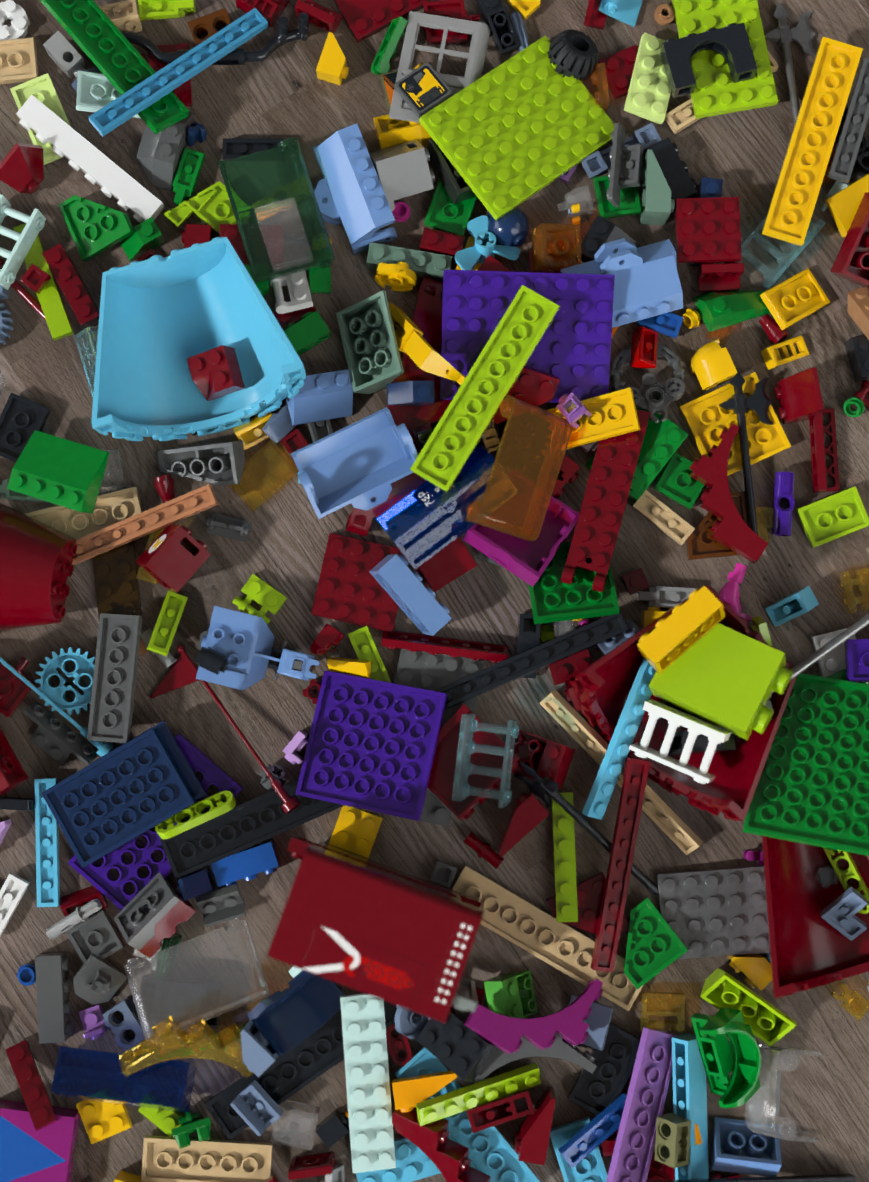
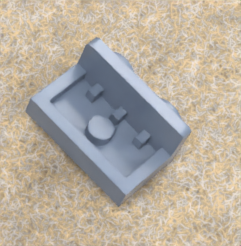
[231,1080,284,1136]

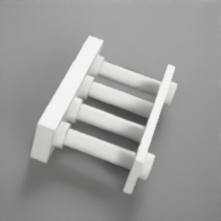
[629,699,731,784]

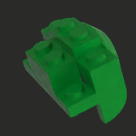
[691,1007,761,1108]

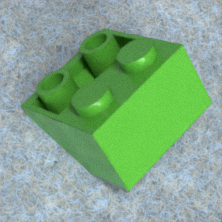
[484,970,538,1019]

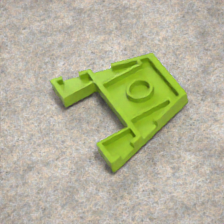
[164,181,252,235]

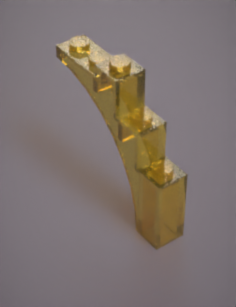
[119,1016,254,1078]

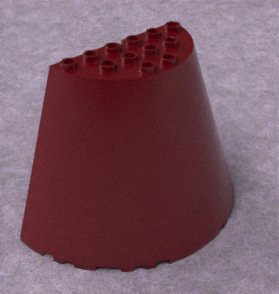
[573,585,797,821]
[762,836,869,999]

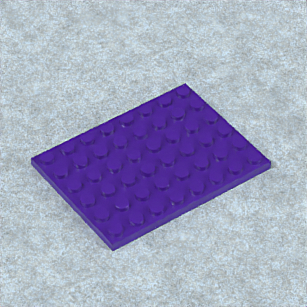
[439,270,615,403]

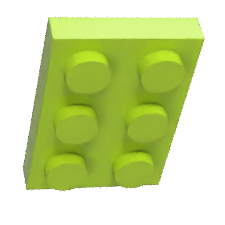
[796,486,869,548]

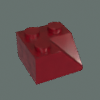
[186,345,245,401]

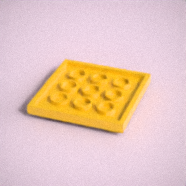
[679,372,791,476]

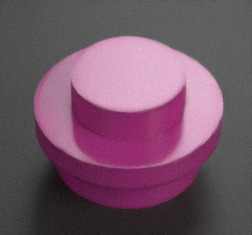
[392,201,410,223]

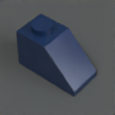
[387,381,434,406]

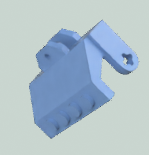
[313,123,398,256]
[560,238,683,328]
[291,407,418,519]

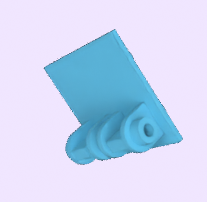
[598,0,643,27]

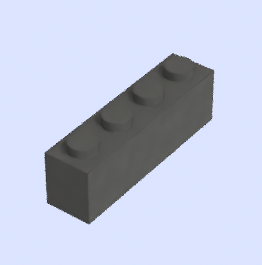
[35,951,73,1044]

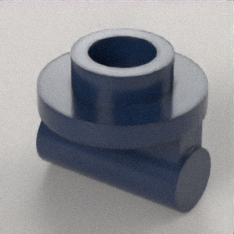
[186,122,207,146]

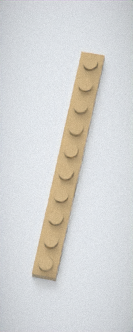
[540,689,703,855]

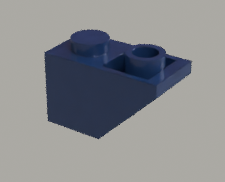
[176,867,215,901]

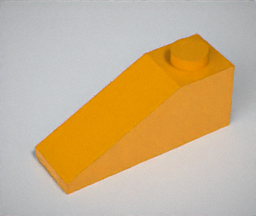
[392,1070,457,1112]

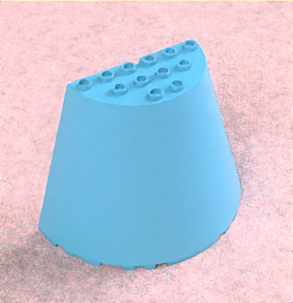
[91,237,306,441]

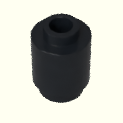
[195,647,230,675]

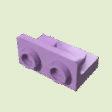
[283,730,309,764]

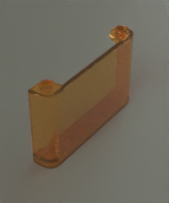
[465,396,573,542]

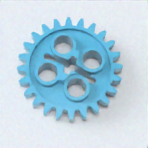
[35,647,95,715]

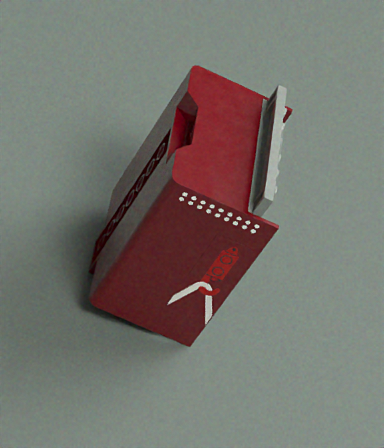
[267,836,484,1023]

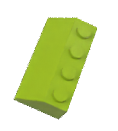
[700,968,797,1047]

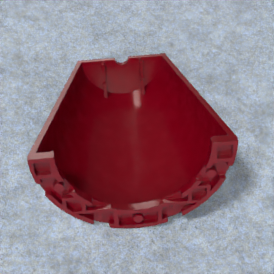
[0,502,77,630]

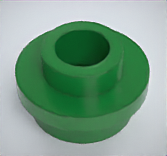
[843,397,865,417]

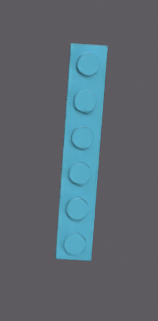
[35,778,60,907]

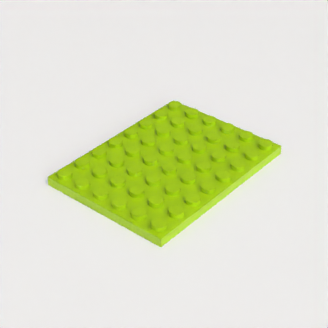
[419,35,614,221]

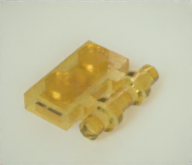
[841,568,869,614]

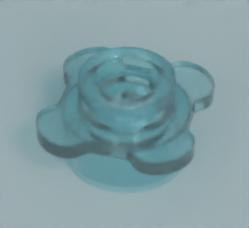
[817,864,839,888]

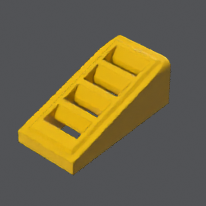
[761,335,809,370]

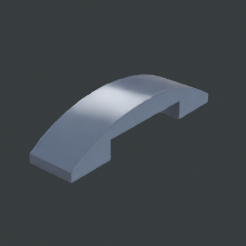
[580,123,662,179]

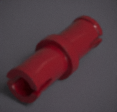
[463,832,504,869]

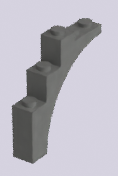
[454,1033,597,1087]

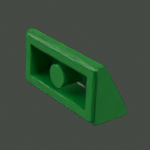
[308,250,332,294]

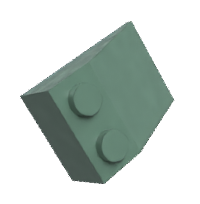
[640,149,675,225]

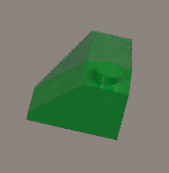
[692,290,770,332]

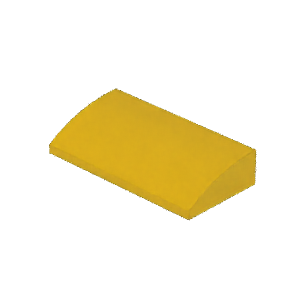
[825,173,869,237]

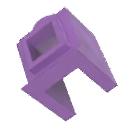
[556,393,592,429]

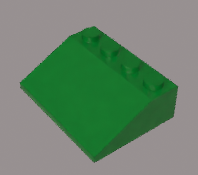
[585,407,689,503]
[7,430,110,514]

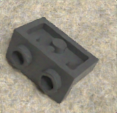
[196,884,246,927]

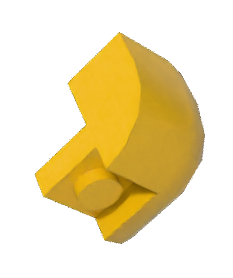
[689,339,738,391]

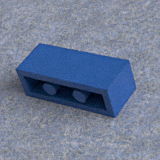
[211,840,281,887]

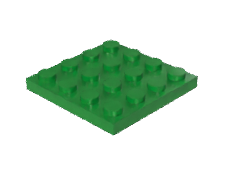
[528,542,620,624]

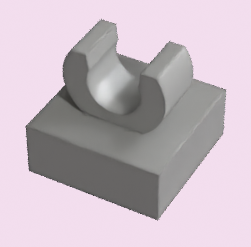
[320,1163,345,1182]

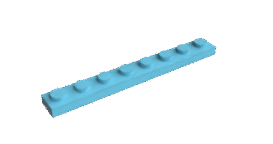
[582,657,656,820]

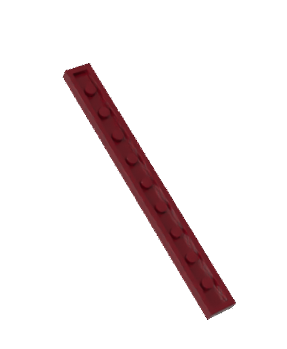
[591,757,650,973]

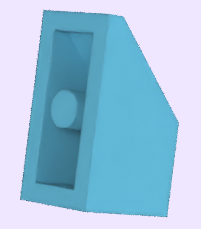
[765,586,819,627]

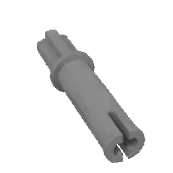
[46,899,102,940]

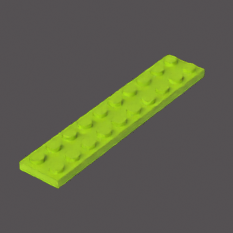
[410,285,560,493]

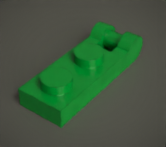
[371,17,407,75]

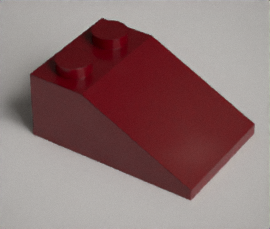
[774,367,824,425]
[497,791,549,857]
[513,1087,556,1165]

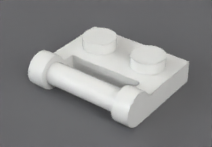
[269,270,313,314]

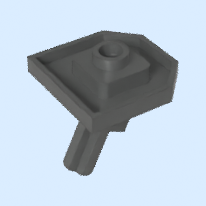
[73,953,128,1005]

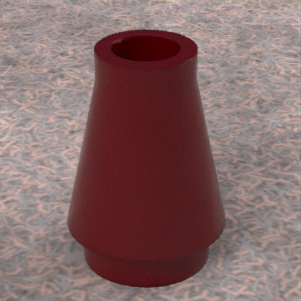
[759,314,789,345]
[153,474,175,503]

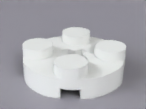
[0,0,30,41]

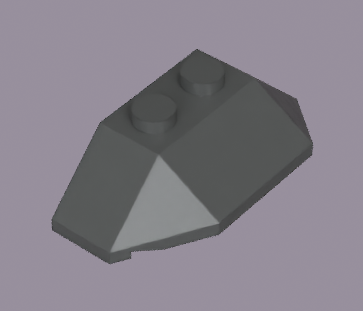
[136,112,195,192]

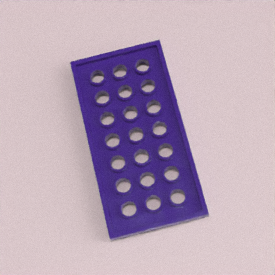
[68,733,243,910]

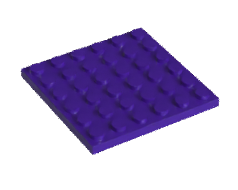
[295,670,447,821]

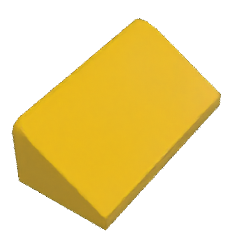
[233,412,272,450]
[327,657,371,679]

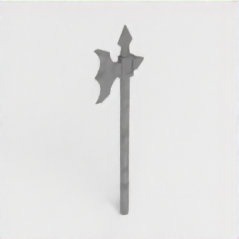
[765,2,817,126]
[765,613,869,714]

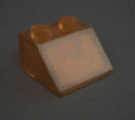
[532,223,582,272]

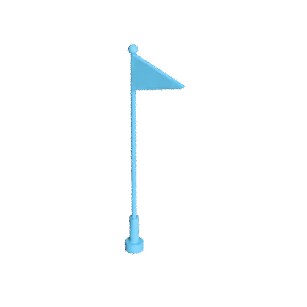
[0,657,114,757]

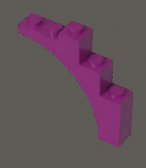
[464,978,603,1054]

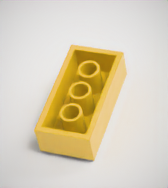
[637,586,725,674]

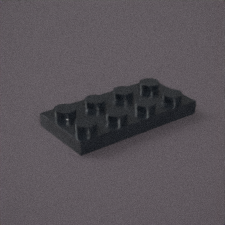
[568,1022,640,1115]

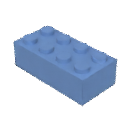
[369,554,452,636]

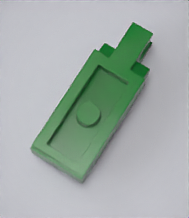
[172,148,206,206]

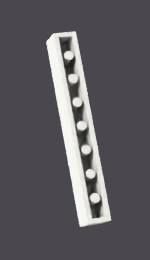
[16,95,165,223]

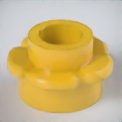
[682,308,701,329]

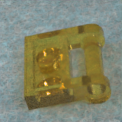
[640,992,685,1032]

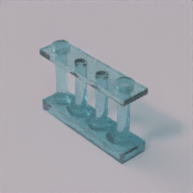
[741,216,826,290]
[452,713,519,808]

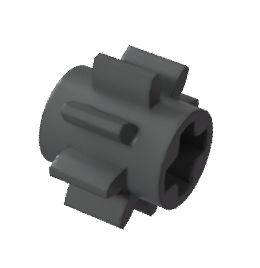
[259,763,287,790]

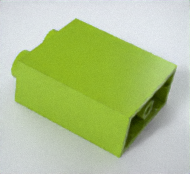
[649,623,793,741]

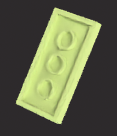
[624,32,671,125]
[10,73,71,165]

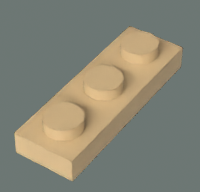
[632,490,695,545]

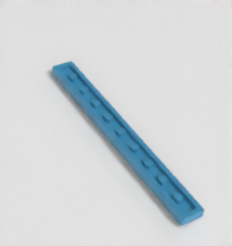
[89,8,268,137]

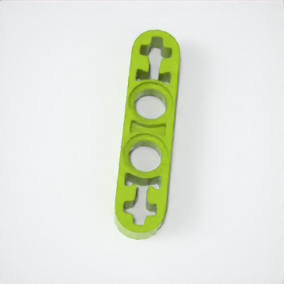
[155,791,236,839]
[823,847,869,914]

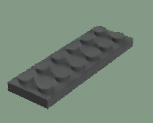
[87,613,143,743]

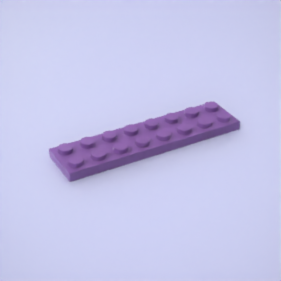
[606,1027,678,1182]

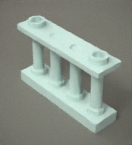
[0,194,46,290]

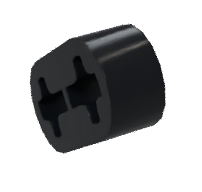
[0,797,35,811]

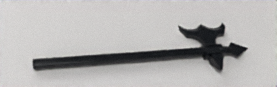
[719,368,775,558]
[514,762,659,895]

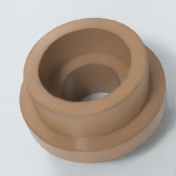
[654,4,675,26]

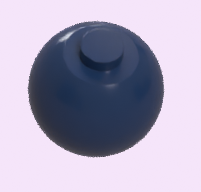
[487,207,529,247]

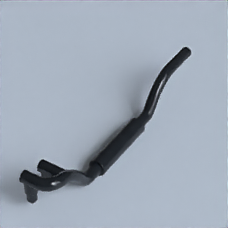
[120,12,309,65]

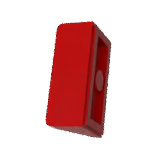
[630,325,658,368]

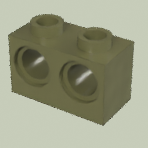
[655,1113,691,1168]

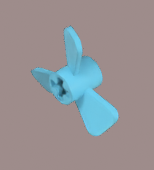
[455,215,520,270]

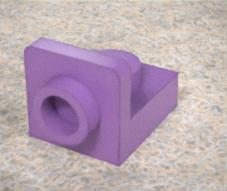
[79,1003,107,1040]

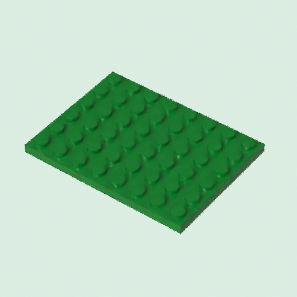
[743,673,869,856]

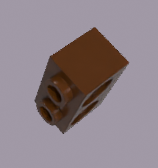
[187,8,231,46]

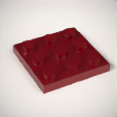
[675,197,742,263]

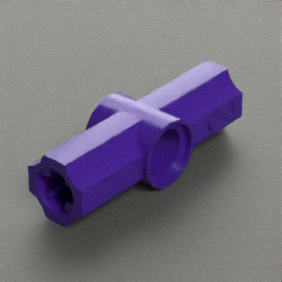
[771,471,795,536]

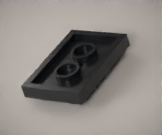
[0,393,51,463]

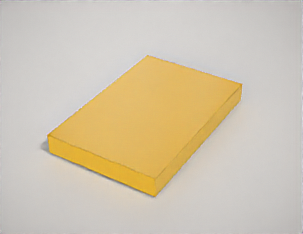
[760,268,830,331]

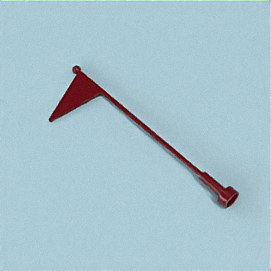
[150,645,300,814]

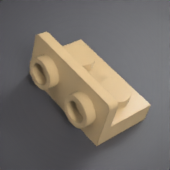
[99,0,143,33]

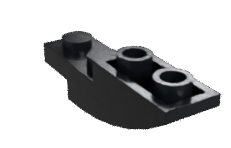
[476,0,520,55]

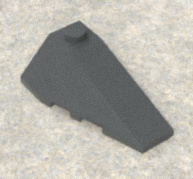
[157,440,246,486]

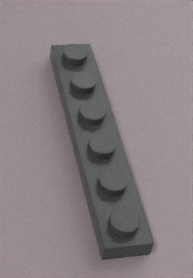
[827,58,869,183]

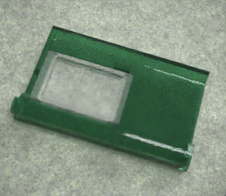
[217,138,335,283]

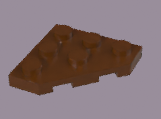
[686,491,748,560]

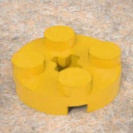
[375,262,417,292]

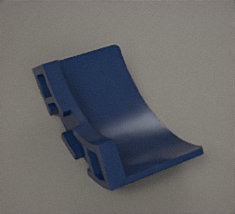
[247,970,345,1056]

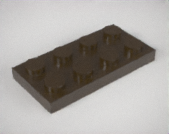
[93,540,142,618]

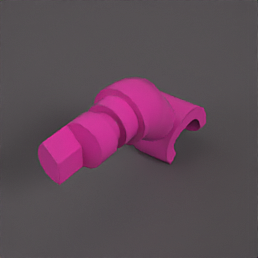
[719,563,752,622]

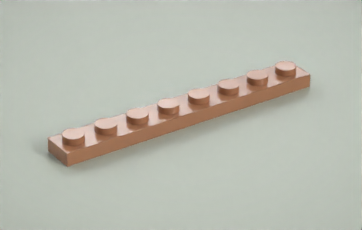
[72,484,218,566]

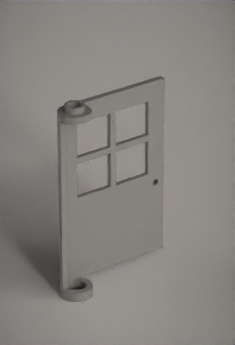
[389,11,490,123]

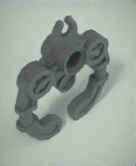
[609,344,685,423]

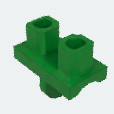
[171,1108,211,1149]

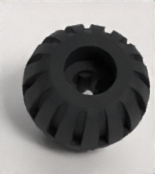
[548,29,598,81]

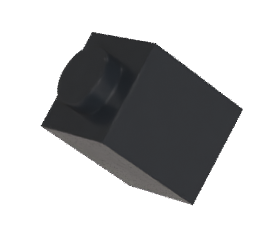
[315,1109,349,1148]

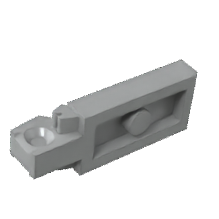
[637,586,697,608]

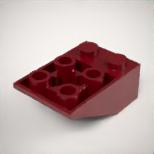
[505,726,576,789]

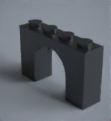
[660,23,757,98]

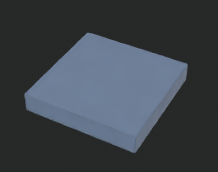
[569,994,613,1051]

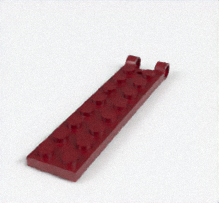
[561,409,650,593]

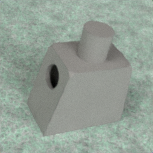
[43,31,86,79]

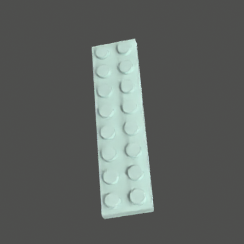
[340,993,396,1173]

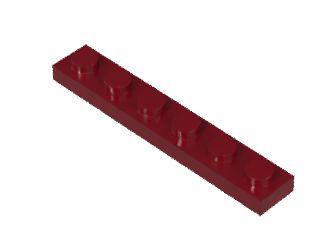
[381,631,508,663]

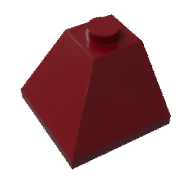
[0,143,44,194]

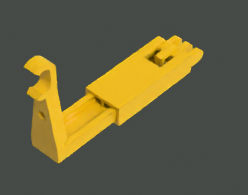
[388,302,466,385]

